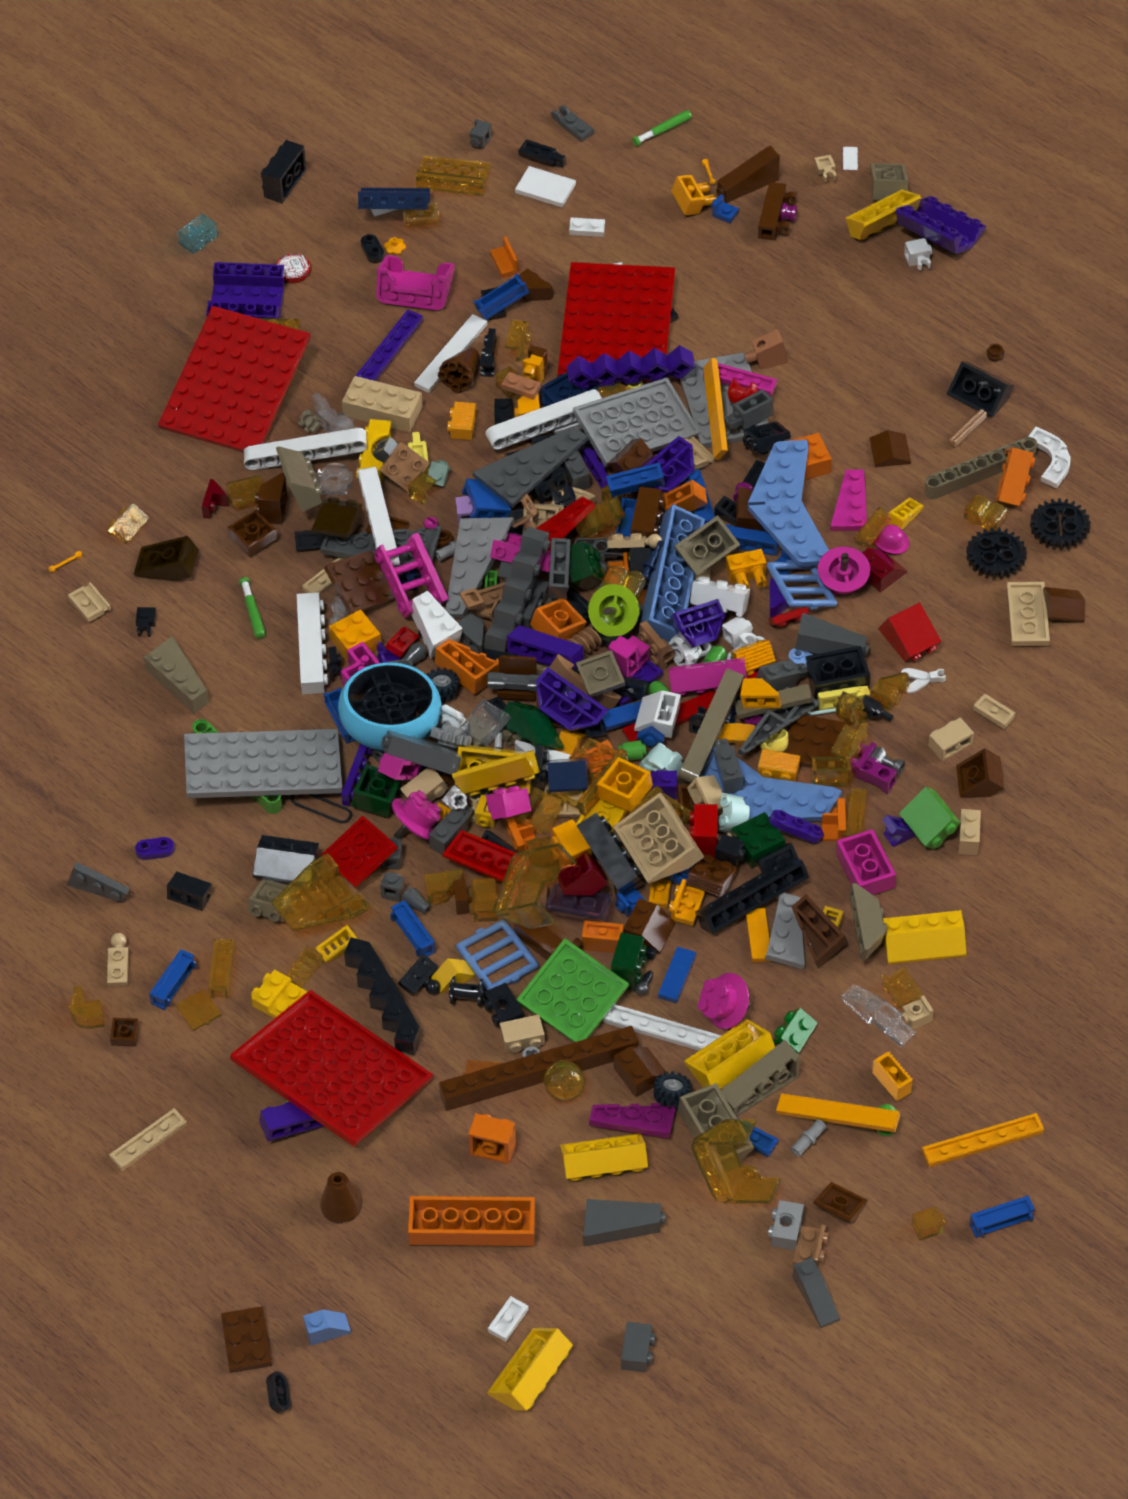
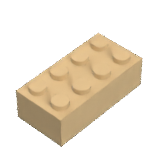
[342,376,423,433]

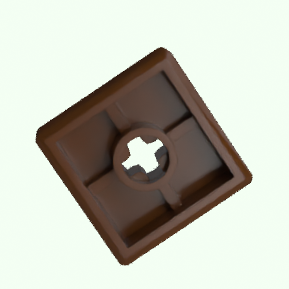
[227,510,278,556]
[686,854,738,897]

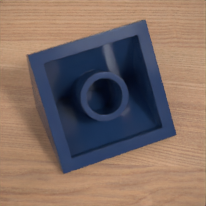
[547,758,588,792]

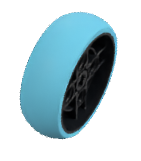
[338,663,441,751]

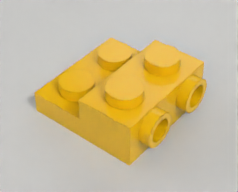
[251,969,308,1019]

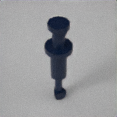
[640,540,664,580]

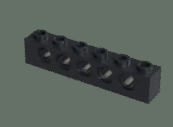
[695,856,809,934]

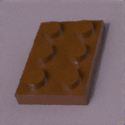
[221,1306,272,1373]

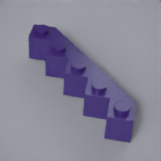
[567,345,695,389]

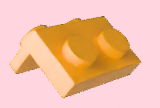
[668,879,705,926]

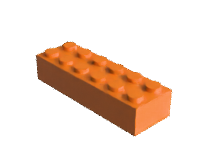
[408,1196,535,1246]

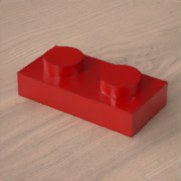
[768,607,809,627]
[385,626,419,658]

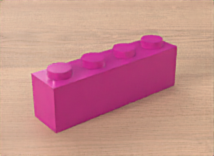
[669,658,747,695]

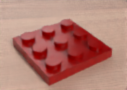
[320,816,398,888]

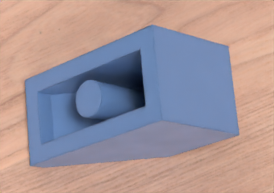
[303,1310,351,1345]

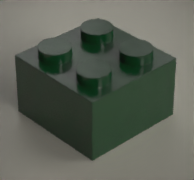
[569,541,606,591]
[352,764,402,818]
[731,812,785,869]
[611,932,647,991]

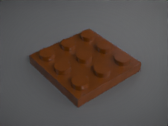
[324,550,395,615]
[785,715,851,773]

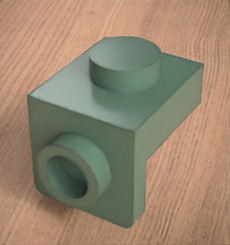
[426,460,452,487]

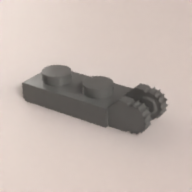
[551,105,594,142]

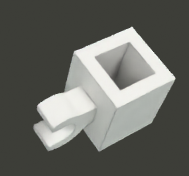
[904,238,932,270]
[722,616,757,649]

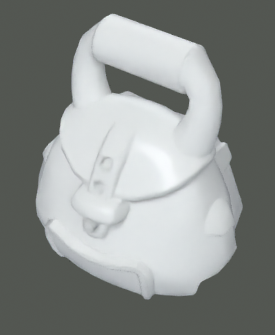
[669,635,712,666]
[436,704,470,735]

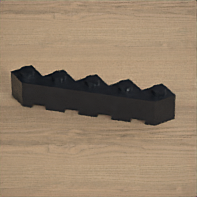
[344,937,421,1056]

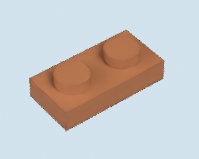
[501,372,542,400]

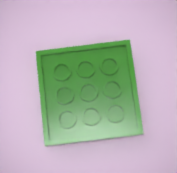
[516,938,629,1043]

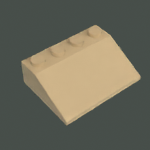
[613,792,704,883]

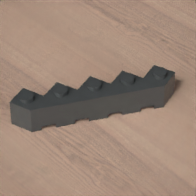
[484,527,551,652]

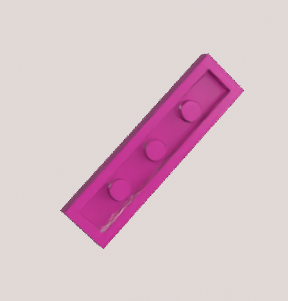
[703,363,777,397]

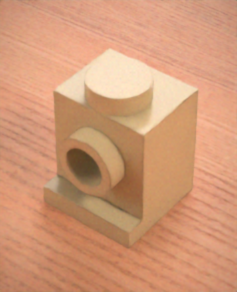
[900,995,934,1030]

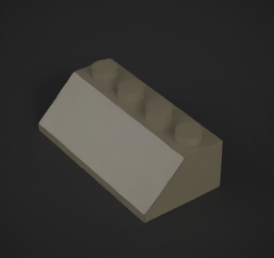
[276,446,323,512]
[678,1083,754,1174]

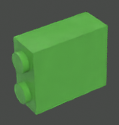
[899,787,961,850]

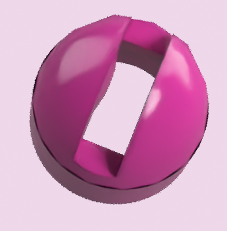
[423,517,438,529]

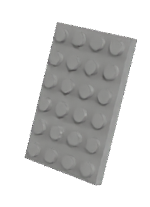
[679,352,768,448]
[572,378,701,467]

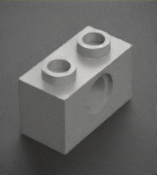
[768,1200,804,1251]

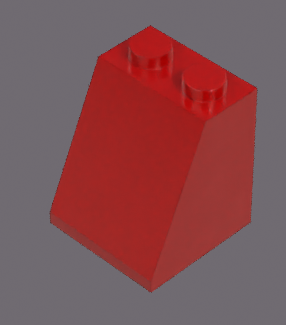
[878,602,942,662]

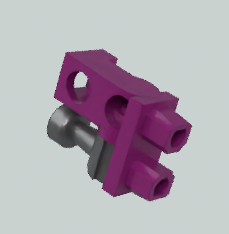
[847,742,905,794]

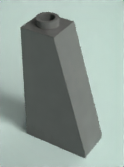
[795,613,869,656]
[381,730,462,775]
[583,1199,665,1246]

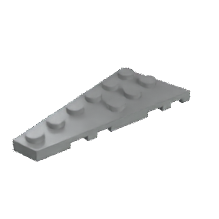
[445,517,515,618]

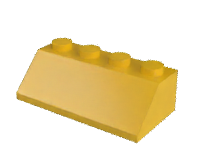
[845,189,921,240]
[455,745,535,794]
[452,750,540,796]
[882,910,967,965]
[684,1019,775,1090]
[560,1133,648,1181]
[487,1328,573,1411]

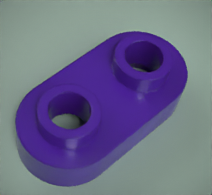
[135,837,175,860]

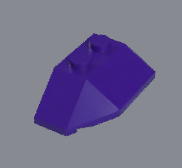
[644,436,694,492]
[670,599,725,648]
[536,667,608,731]

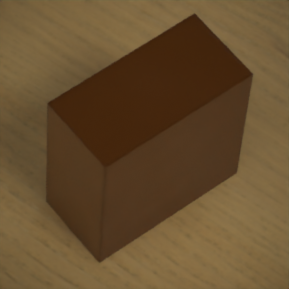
[453,880,469,915]
[110,1018,139,1046]

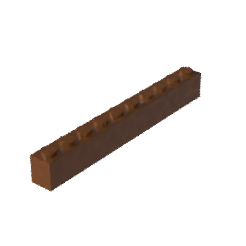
[439,1025,639,1111]

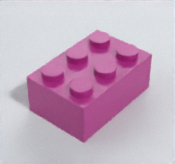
[836,829,896,895]

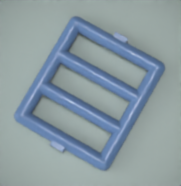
[767,560,837,609]
[456,919,539,990]

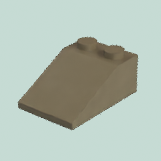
[870,163,909,201]
[674,515,740,576]

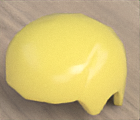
[759,729,789,752]

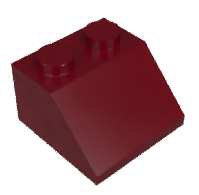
[862,548,907,593]
[556,851,607,896]

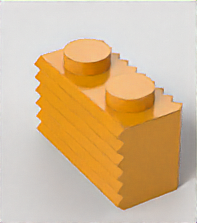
[447,401,477,441]
[731,639,776,676]
[758,749,800,782]
[872,1052,913,1101]

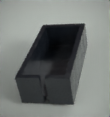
[576,813,644,896]

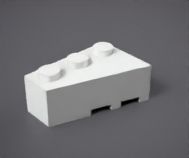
[690,577,751,617]
[411,591,463,658]

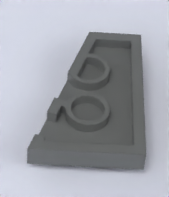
[67,862,130,903]

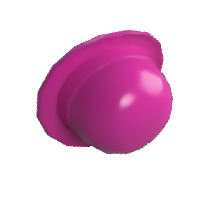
[873,524,909,554]

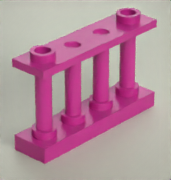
[490,532,551,572]
[374,533,449,619]

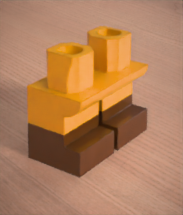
[523,345,548,384]

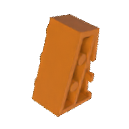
[995,447,1035,507]
[435,639,499,695]

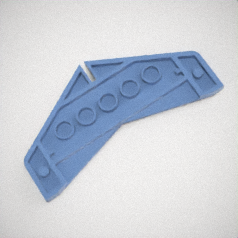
[747,440,829,566]
[701,747,842,822]

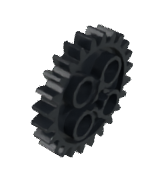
[1030,498,1091,550]
[966,527,1027,579]

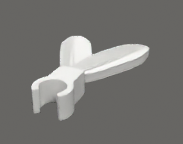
[901,668,946,694]

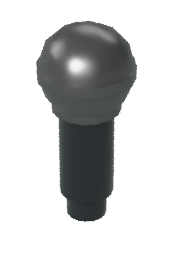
[635,970,653,996]

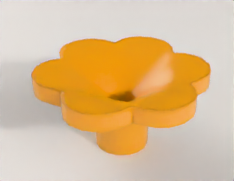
[384,237,406,255]

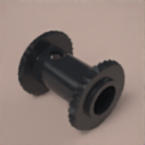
[449,976,485,1007]

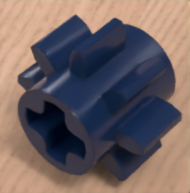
[399,568,422,591]

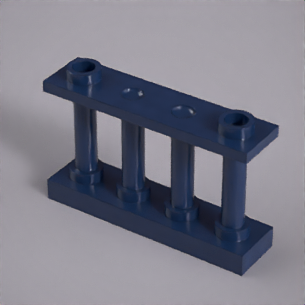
[358,187,430,209]

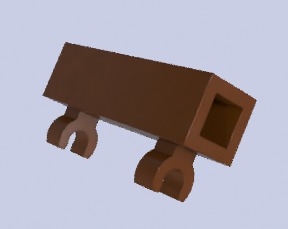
[758,182,797,241]
[514,910,583,961]

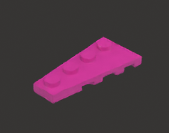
[830,469,867,531]

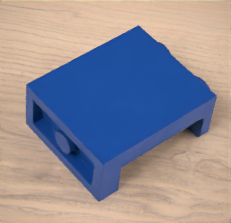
[462,479,511,518]

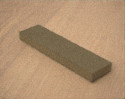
[734,684,813,719]

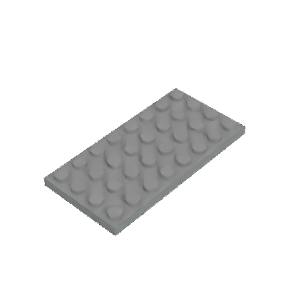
[184,729,342,798]

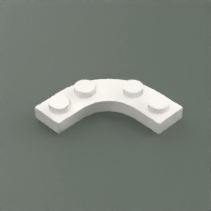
[1028,427,1071,489]

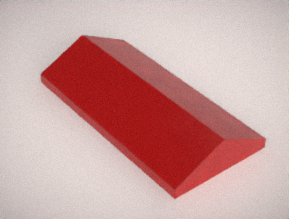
[442,830,530,886]

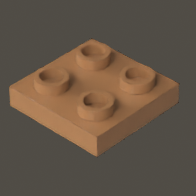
[379,441,430,492]
[639,621,676,670]

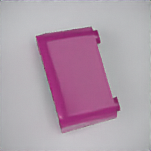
[376,255,455,310]

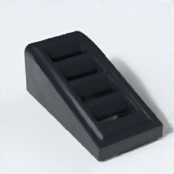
[714,496,736,526]

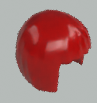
[727,378,758,404]

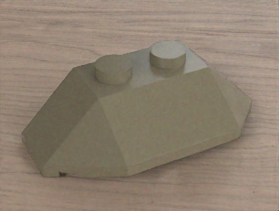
[849,883,887,961]

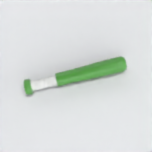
[632,110,692,147]
[239,577,266,639]

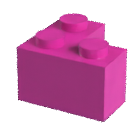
[608,635,650,678]
[341,642,380,686]
[486,786,531,819]

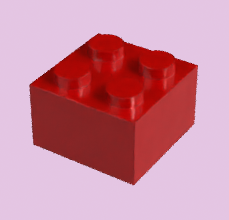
[690,804,718,858]

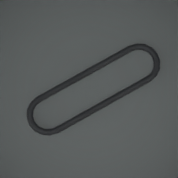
[291,794,352,823]

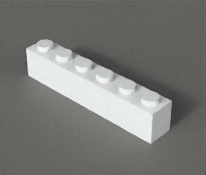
[297,592,328,695]

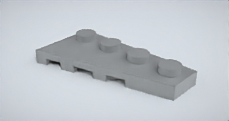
[765,893,805,969]

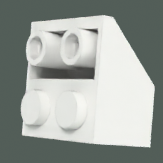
[634,691,681,738]

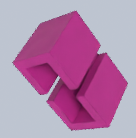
[378,753,421,780]

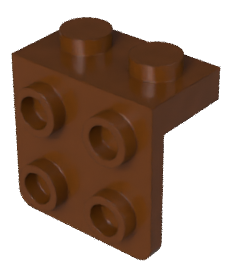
[497,655,537,700]

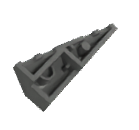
[738,687,819,755]

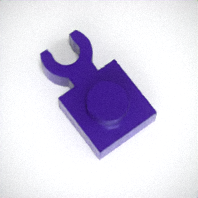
[376,642,400,663]

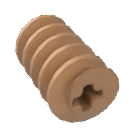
[567,627,602,656]

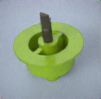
[588,584,639,637]

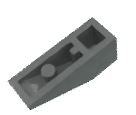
[547,538,571,599]
[793,1258,840,1328]

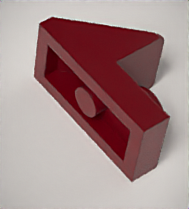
[201,479,229,519]

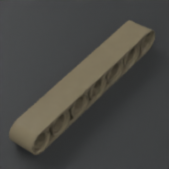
[924,437,1037,499]
[679,668,745,783]

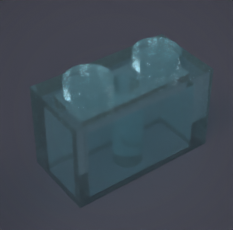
[177,213,218,254]

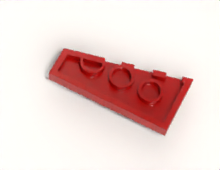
[520,496,596,552]

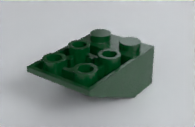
[500,701,564,750]

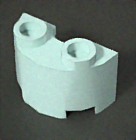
[639,743,683,776]
[717,792,750,833]

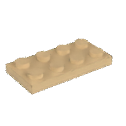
[1006,582,1050,646]

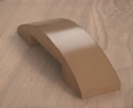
[459,577,509,610]
[549,654,622,709]

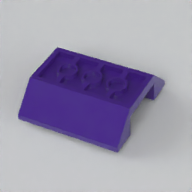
[896,196,987,254]
[206,262,284,319]

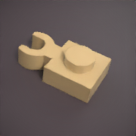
[814,155,836,182]

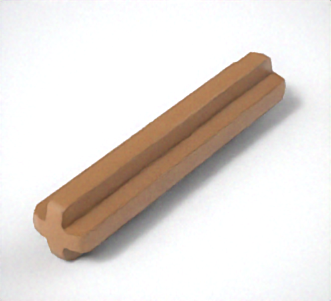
[948,409,987,447]

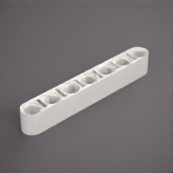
[485,390,602,450]
[244,428,367,470]
[358,467,400,569]

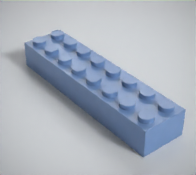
[639,504,705,643]

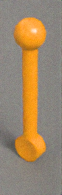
[702,159,716,185]
[48,551,82,572]

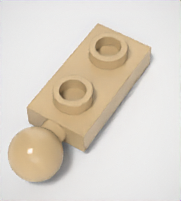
[607,533,662,549]
[107,933,129,987]

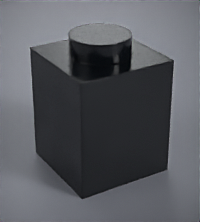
[715,834,746,867]

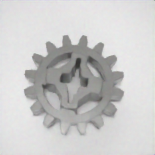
[430,724,472,748]

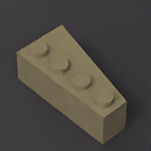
[144,636,209,714]
[721,1040,800,1117]

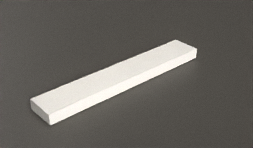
[414,314,487,393]
[603,1005,722,1051]

